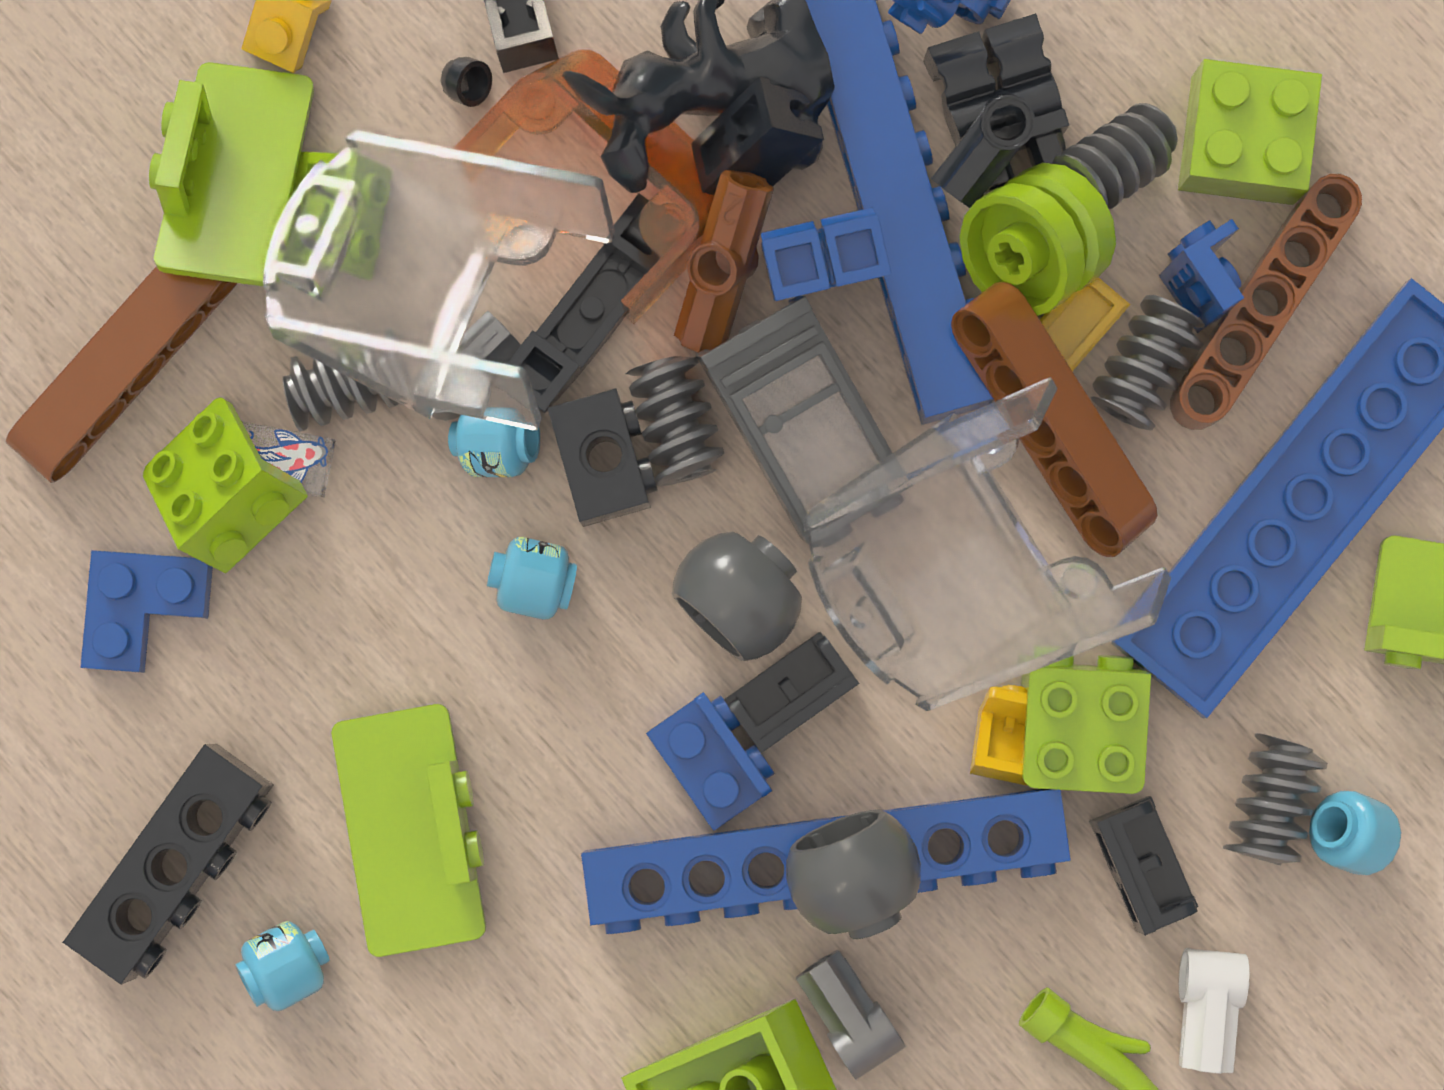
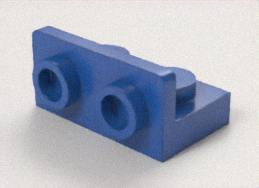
[1159,219,1244,334]
[646,692,775,831]

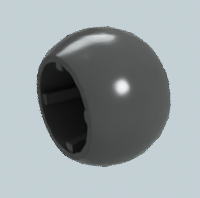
[672,532,802,661]
[786,810,921,939]

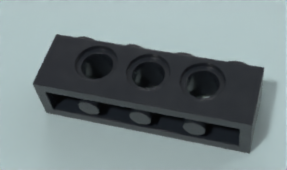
[62,744,274,985]

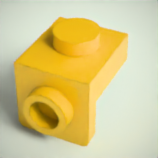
[241,0,332,73]
[970,685,1028,786]

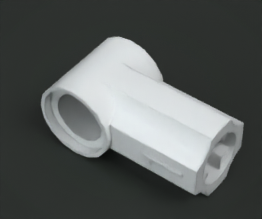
[1179,948,1250,1074]

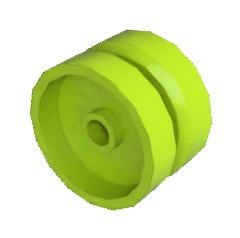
[959,163,1116,316]

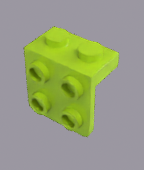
[143,397,308,574]
[1364,535,1444,669]
[1021,652,1151,794]

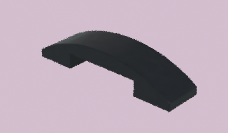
[497,193,686,414]

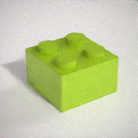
[1178,59,1322,205]

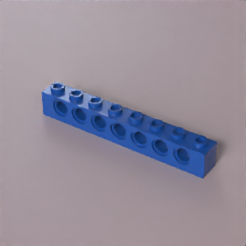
[581,789,1071,934]

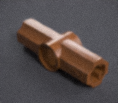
[674,170,774,353]

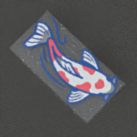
[242,421,336,498]

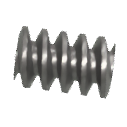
[1052,103,1178,209]
[1090,295,1205,431]
[283,332,415,432]
[625,356,725,486]
[1223,733,1328,866]

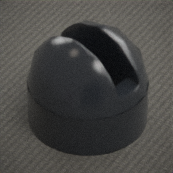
[440,57,493,107]

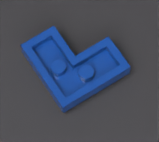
[80,550,213,673]

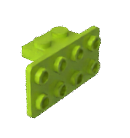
[149,62,314,286]
[331,704,486,957]

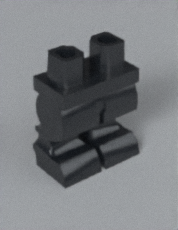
[923,13,1069,193]

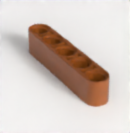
[1170,174,1362,430]
[5,267,238,483]
[951,282,1158,557]

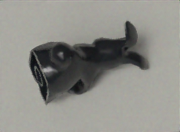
[562,0,835,193]

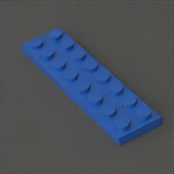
[1111,278,1444,718]

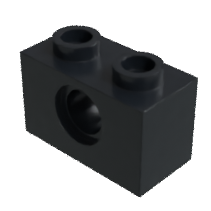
[548,388,658,527]

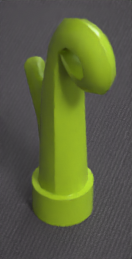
[1019,987,1159,1090]

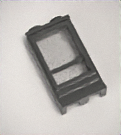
[696,296,911,545]

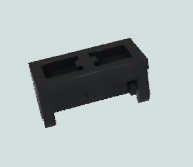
[691,76,824,195]
[724,632,860,753]
[1089,796,1199,936]

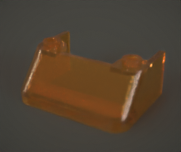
[454,49,714,325]

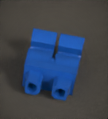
[761,207,892,301]

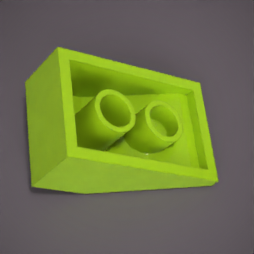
[621,999,837,1090]

